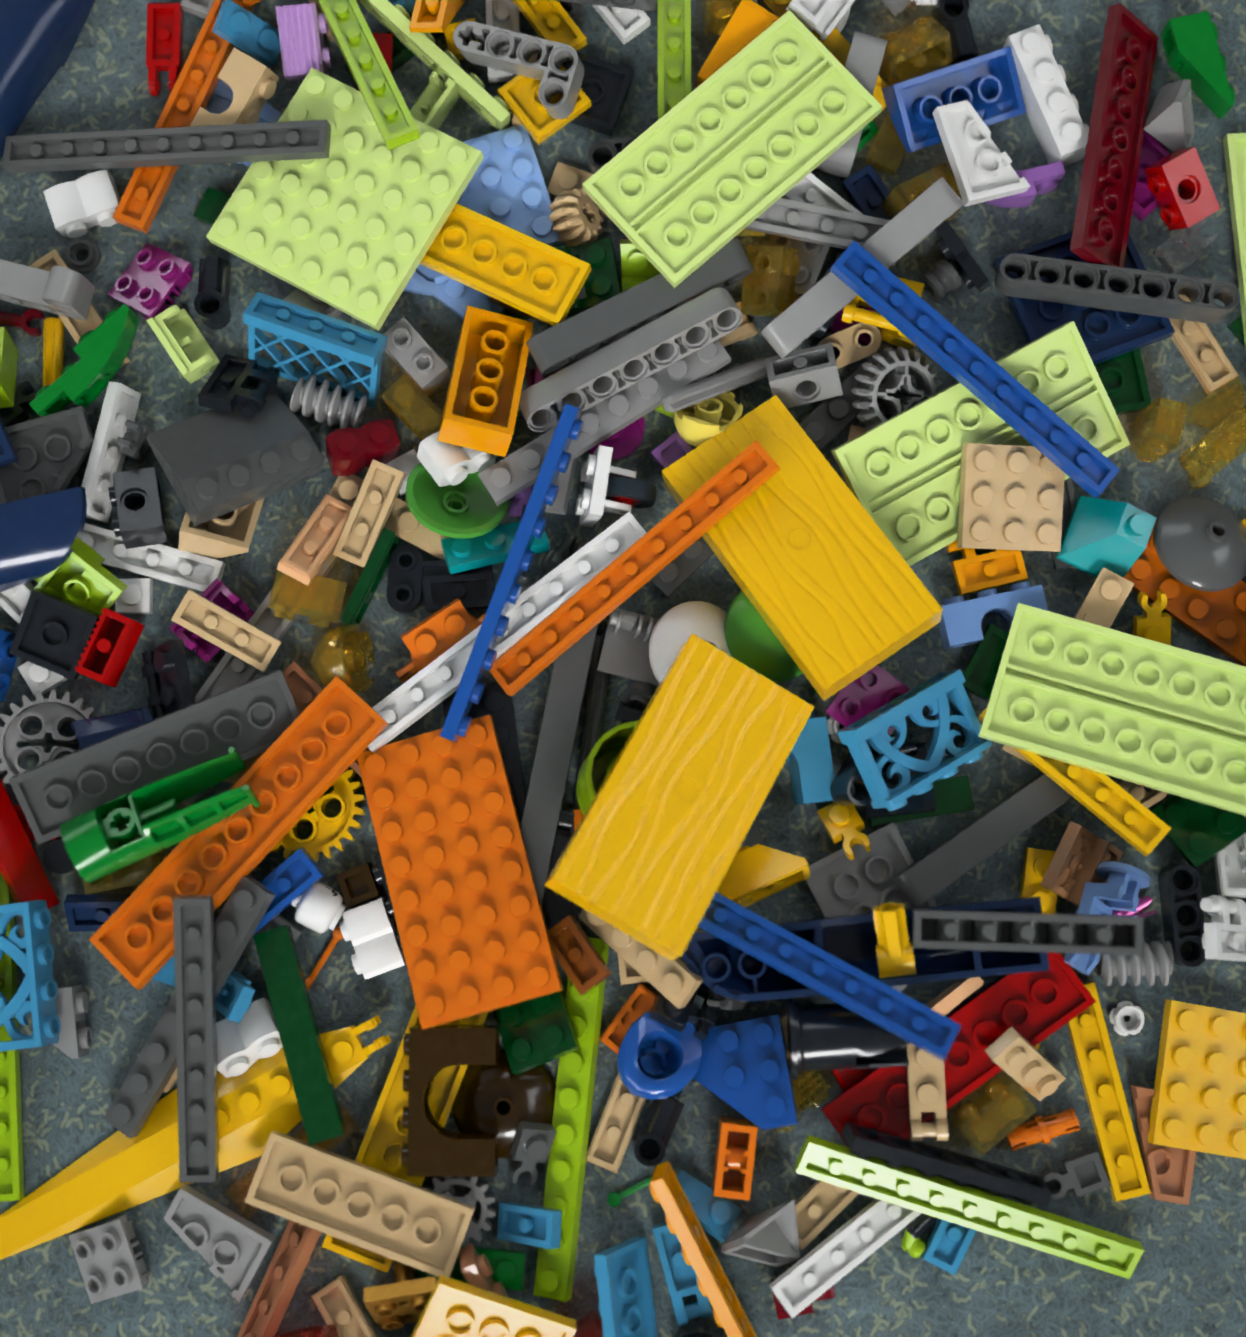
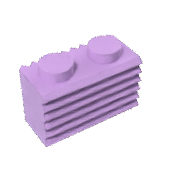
[275,3,333,82]

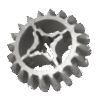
[851,347,943,430]

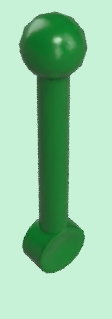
[607,1165,674,1207]

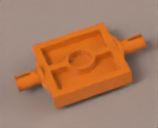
[395,598,486,684]

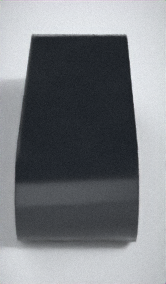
[1158,864,1205,967]

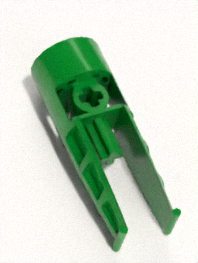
[60,747,260,883]

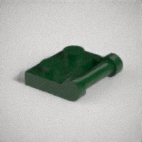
[556,238,622,317]

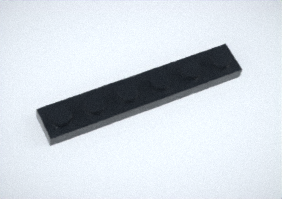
[841,1121,1052,1206]

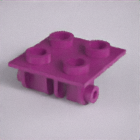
[107,242,194,320]
[825,665,911,744]

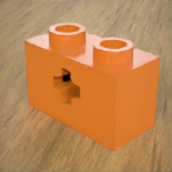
[712,1116,758,1201]

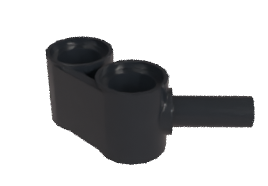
[830,742,917,806]

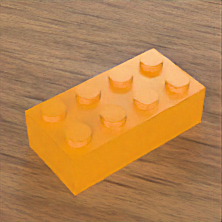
[437,305,534,457]

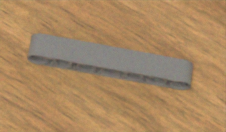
[760,177,965,359]
[519,288,743,432]

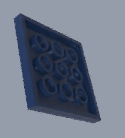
[993,231,1175,365]

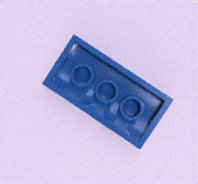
[882,46,1026,153]

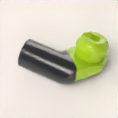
[901,1213,937,1258]

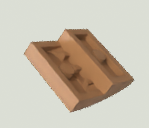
[1040,821,1124,907]

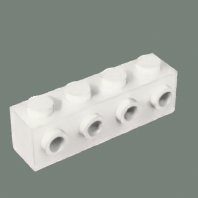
[1003,24,1089,166]

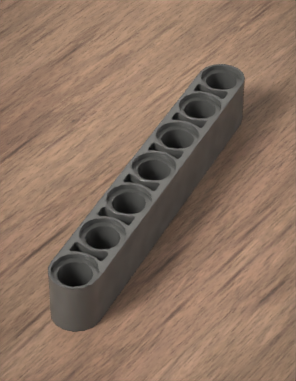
[526,238,754,375]
[994,253,1240,324]
[892,772,1072,909]

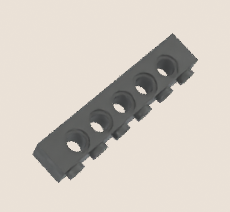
[912,909,1143,956]

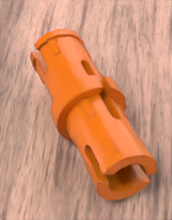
[1004,1108,1081,1152]

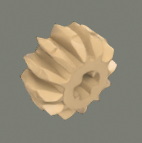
[548,188,604,247]

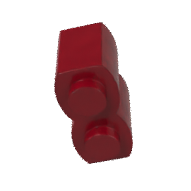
[326,419,400,476]

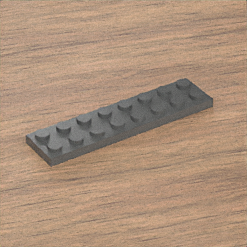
[8,669,300,845]

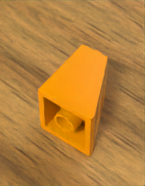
[694,0,779,89]

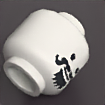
[291,882,346,934]

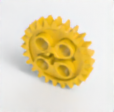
[272,769,366,863]

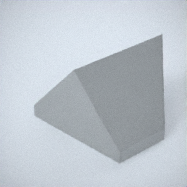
[1143,80,1195,152]
[721,1199,800,1267]

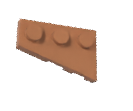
[1130,1084,1196,1205]

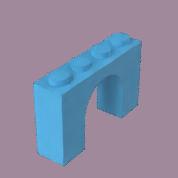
[786,712,834,805]

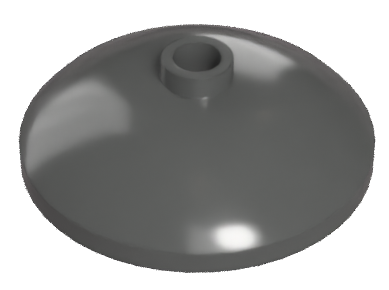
[1154,496,1246,592]

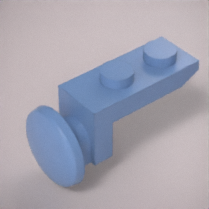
[1064,861,1150,975]

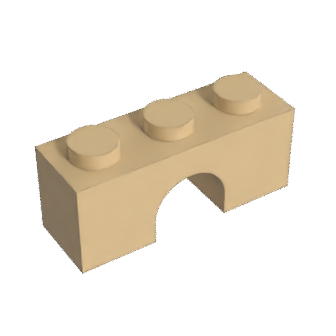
[189,47,279,166]

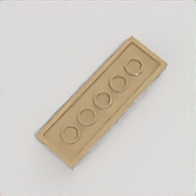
[244,1130,475,1278]

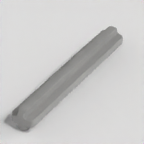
[661,357,769,413]

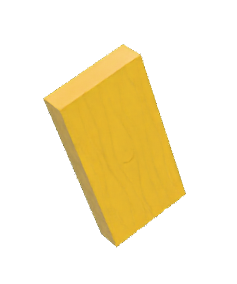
[661,395,943,701]
[544,633,814,961]

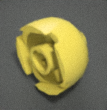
[673,391,743,447]

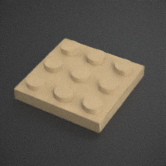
[957,443,1065,552]

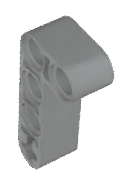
[453,21,585,119]
[815,31,888,179]
[0,259,96,320]

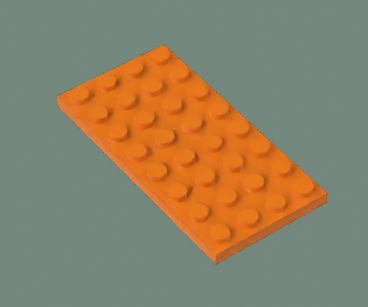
[357,714,563,1030]

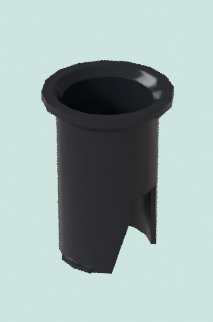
[787,998,909,1080]

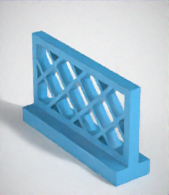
[243,292,387,409]

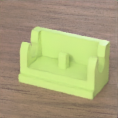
[410,71,460,130]
[146,305,220,384]

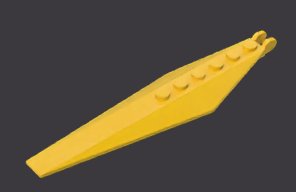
[0,1015,392,1260]

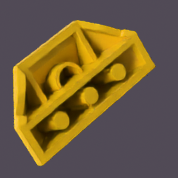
[695,844,811,931]

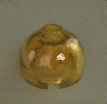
[311,624,375,693]

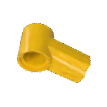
[873,902,916,978]

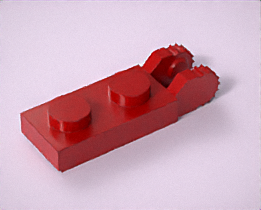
[146,3,184,96]

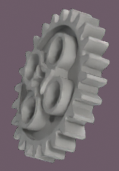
[0,689,95,786]

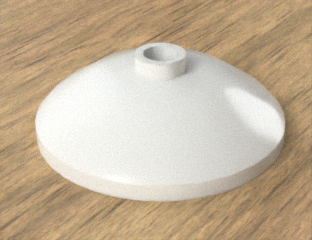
[649,601,731,684]

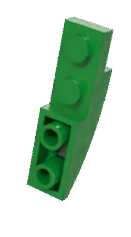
[29,304,140,417]

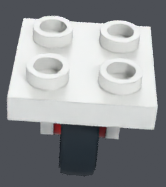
[575,445,656,527]

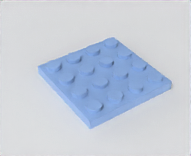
[431,125,564,284]

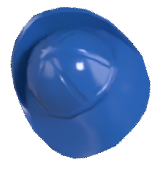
[617,1010,703,1100]

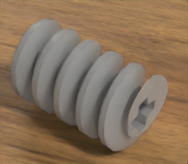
[290,374,367,429]
[1094,941,1174,986]

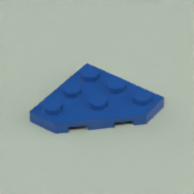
[693,1015,799,1130]

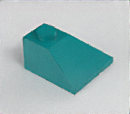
[1055,496,1157,578]

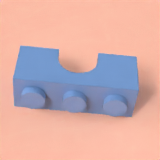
[938,581,1048,650]

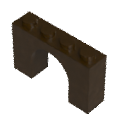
[402,1025,500,1177]

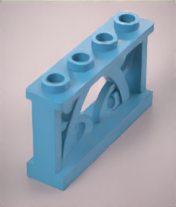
[837,669,993,811]
[0,900,61,1052]

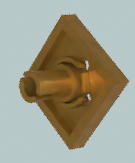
[363,1260,437,1330]

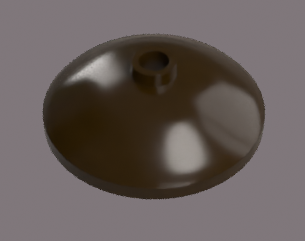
[452,1050,556,1158]

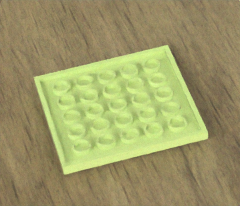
[206,68,484,331]

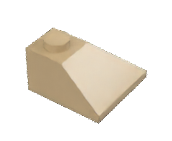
[178,498,265,559]

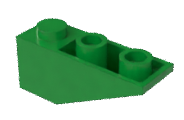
[1160,11,1235,119]

